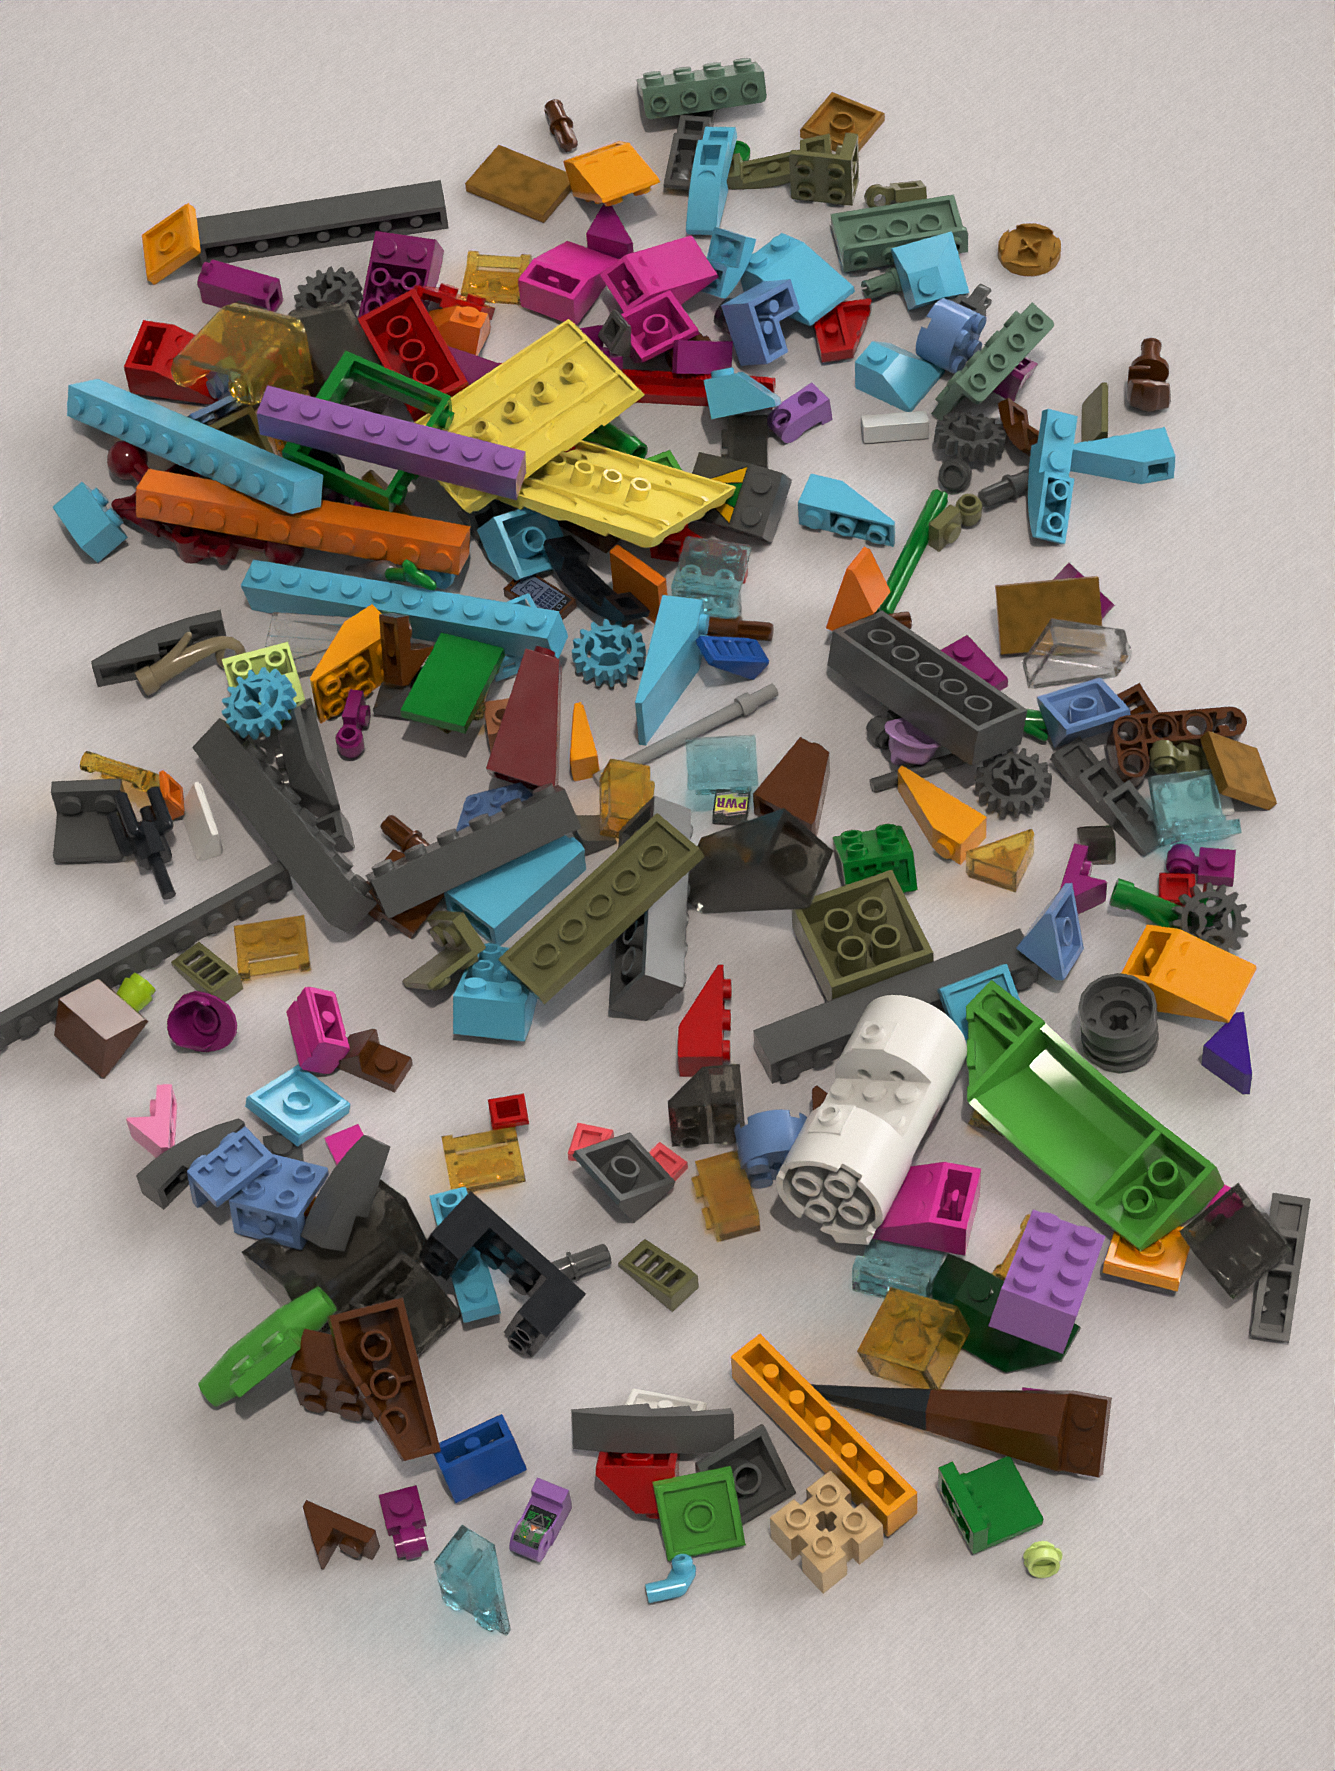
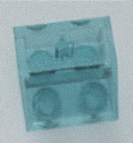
[434,1525,511,1636]

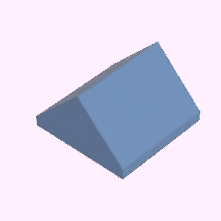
[1037,677,1131,748]
[1016,883,1084,980]

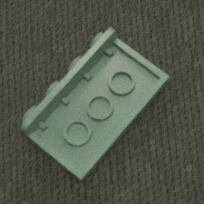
[636,58,767,119]
[830,194,968,272]
[931,302,1054,420]

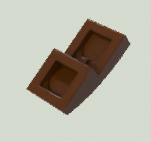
[998,398,1039,457]

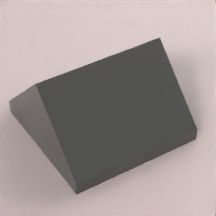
[573,1132,676,1223]
[695,1424,796,1525]

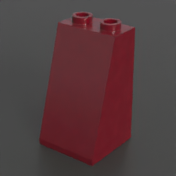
[486,646,562,790]

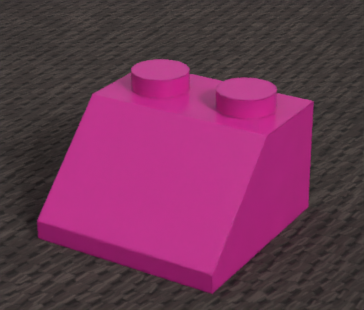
[621,290,699,363]

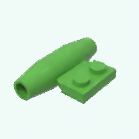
[198,1286,337,1407]

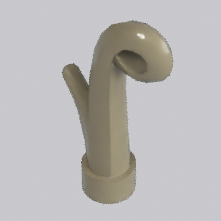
[134,632,246,696]

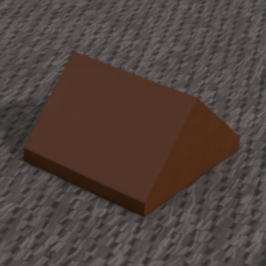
[54,979,149,1079]

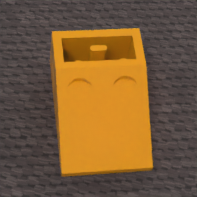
[563,141,660,206]
[309,604,384,724]
[1121,924,1257,1023]

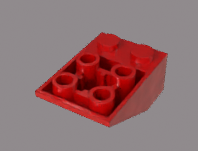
[124,320,240,405]

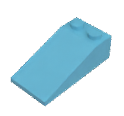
[635,595,709,746]

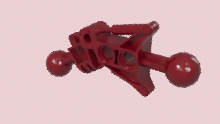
[107,440,305,566]

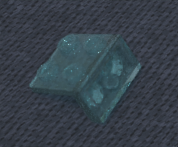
[671,536,751,619]
[686,734,758,795]
[1148,769,1242,848]
[852,1239,945,1310]

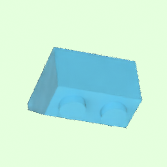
[704,367,781,419]

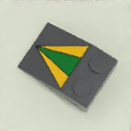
[692,452,792,543]

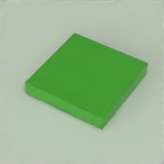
[653,1466,746,1561]

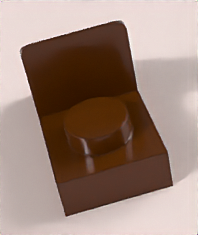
[379,613,434,686]
[336,1029,413,1093]
[303,1500,380,1570]

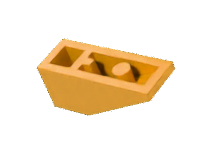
[898,765,987,865]

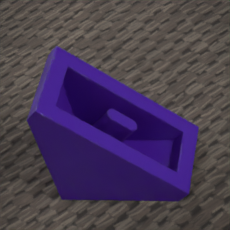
[1201,1012,1252,1095]

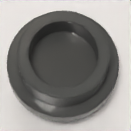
[939,458,972,492]

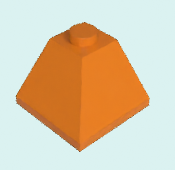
[429,306,491,356]

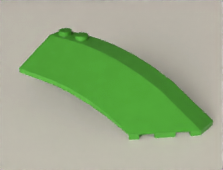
[966,980,1224,1252]

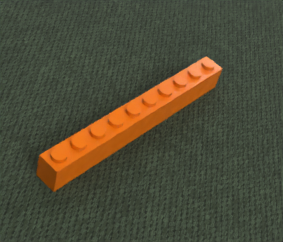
[136,469,471,575]

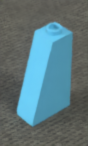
[444,835,586,946]

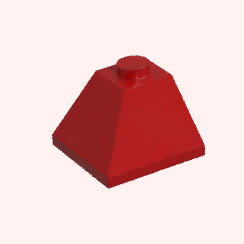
[596,1451,680,1519]

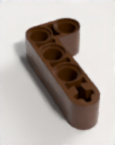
[1107,706,1247,788]

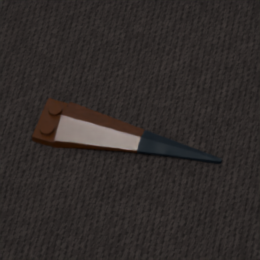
[811,1384,1112,1478]

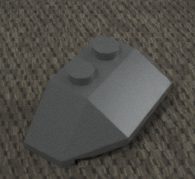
[274,698,341,818]

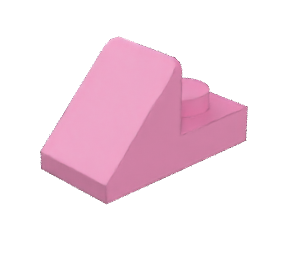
[126,1084,177,1158]

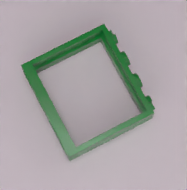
[282,350,454,512]

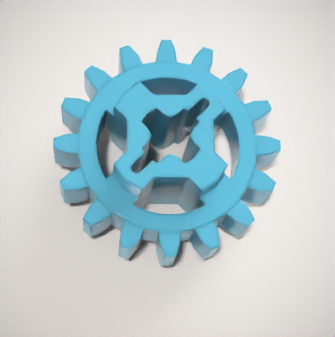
[572,619,646,687]
[222,667,297,740]

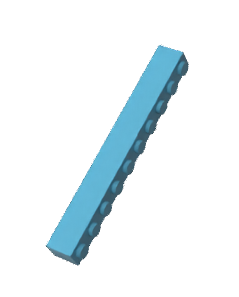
[67,379,323,514]
[241,559,568,658]

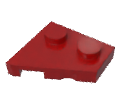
[414,283,495,320]
[813,298,872,362]

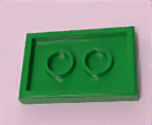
[400,632,505,734]

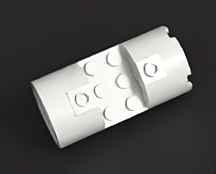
[776,995,967,1245]

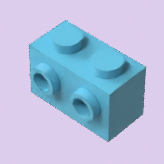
[53,482,128,563]

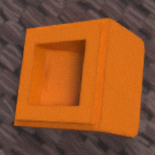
[159,770,185,820]

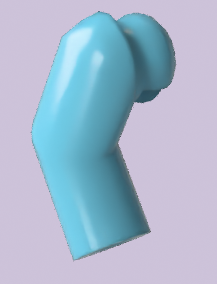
[645,1554,696,1603]

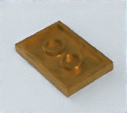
[465,145,572,223]
[995,576,1104,655]

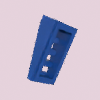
[695,636,769,680]

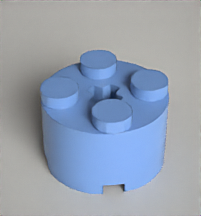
[916,298,987,374]
[734,1109,807,1189]

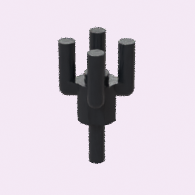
[107,786,176,900]

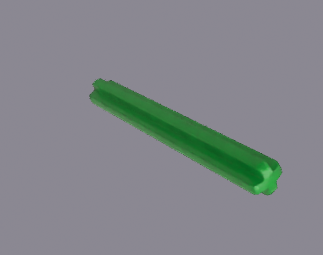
[876,489,948,614]

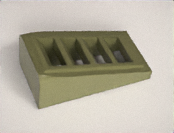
[171,942,243,1002]
[618,1239,699,1312]

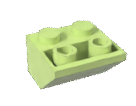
[222,642,305,728]

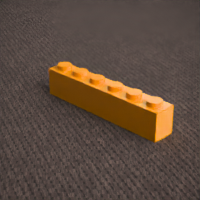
[731,1334,917,1537]

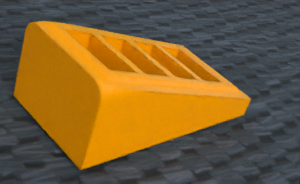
[570,702,600,781]

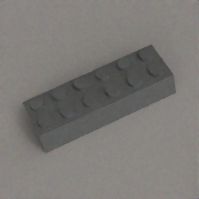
[827,611,1027,766]
[609,796,693,1021]

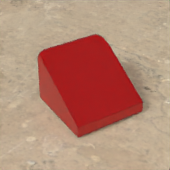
[488,1093,529,1130]

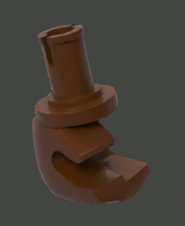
[1127,338,1171,412]

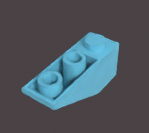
[1070,427,1176,484]
[798,474,895,547]

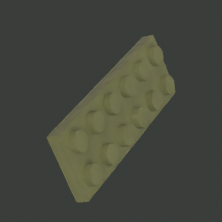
[498,813,705,1005]

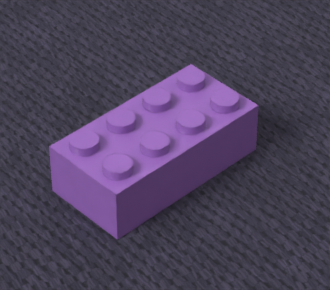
[988,1209,1106,1354]

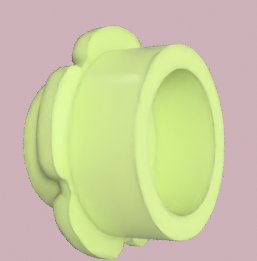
[1023,1541,1063,1578]

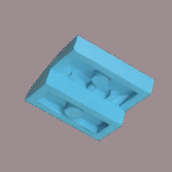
[701,227,756,299]

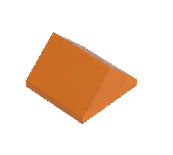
[826,547,891,631]

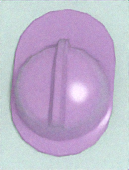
[884,718,941,765]

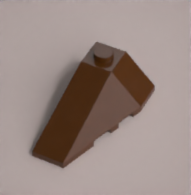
[327,1297,441,1462]

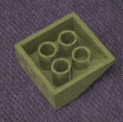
[791,870,934,1001]

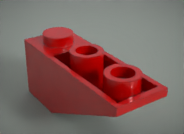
[678,964,732,1077]

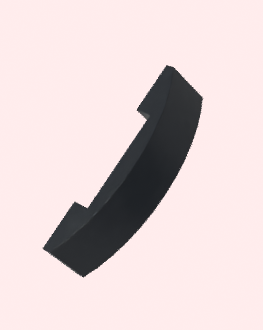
[543,535,650,622]

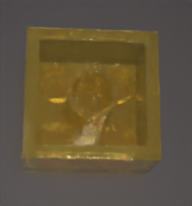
[857,1287,970,1389]

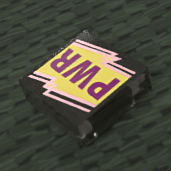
[712,789,751,826]

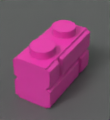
[286,987,350,1074]

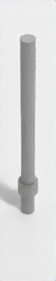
[592,683,779,787]

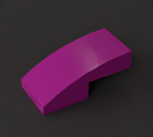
[672,340,733,374]

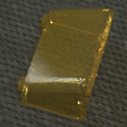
[171,303,314,406]

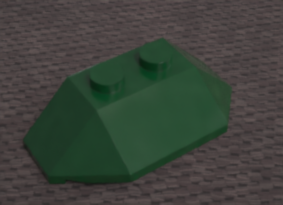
[930,1253,1081,1374]

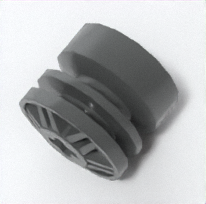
[1078,973,1159,1072]

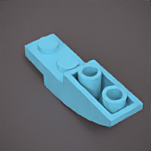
[686,127,737,235]
[1028,409,1078,544]
[429,1186,501,1323]

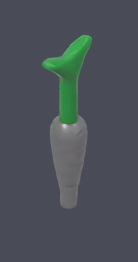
[345,559,437,591]

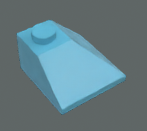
[891,231,969,311]
[855,341,945,412]
[477,507,563,581]

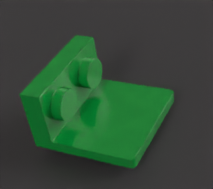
[832,824,918,893]
[938,1456,1044,1554]

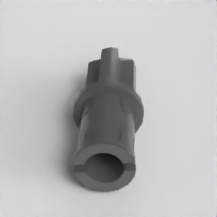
[978,468,1029,507]
[551,1244,612,1281]

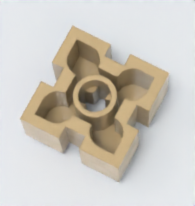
[770,1470,883,1594]

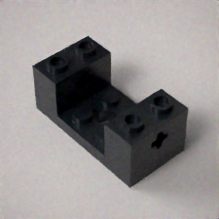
[418,1191,586,1357]

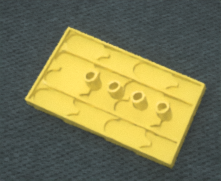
[414,319,645,514]
[495,440,736,548]

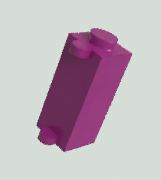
[197,259,284,315]

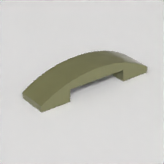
[727,134,832,190]

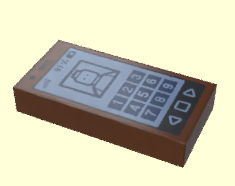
[503,575,577,621]

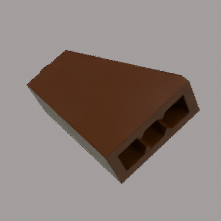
[753,737,830,845]

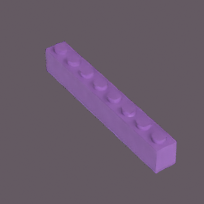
[257,385,526,500]

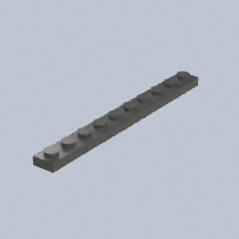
[0,860,293,1051]

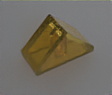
[966,829,1035,893]

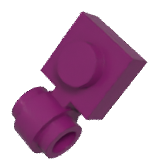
[335,689,371,758]
[1166,844,1236,887]
[379,1485,429,1560]

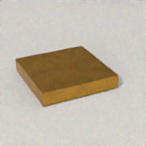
[800,92,885,152]
[1200,731,1277,810]

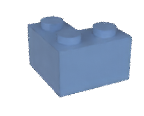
[721,279,800,366]

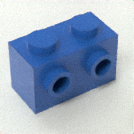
[433,1414,527,1503]

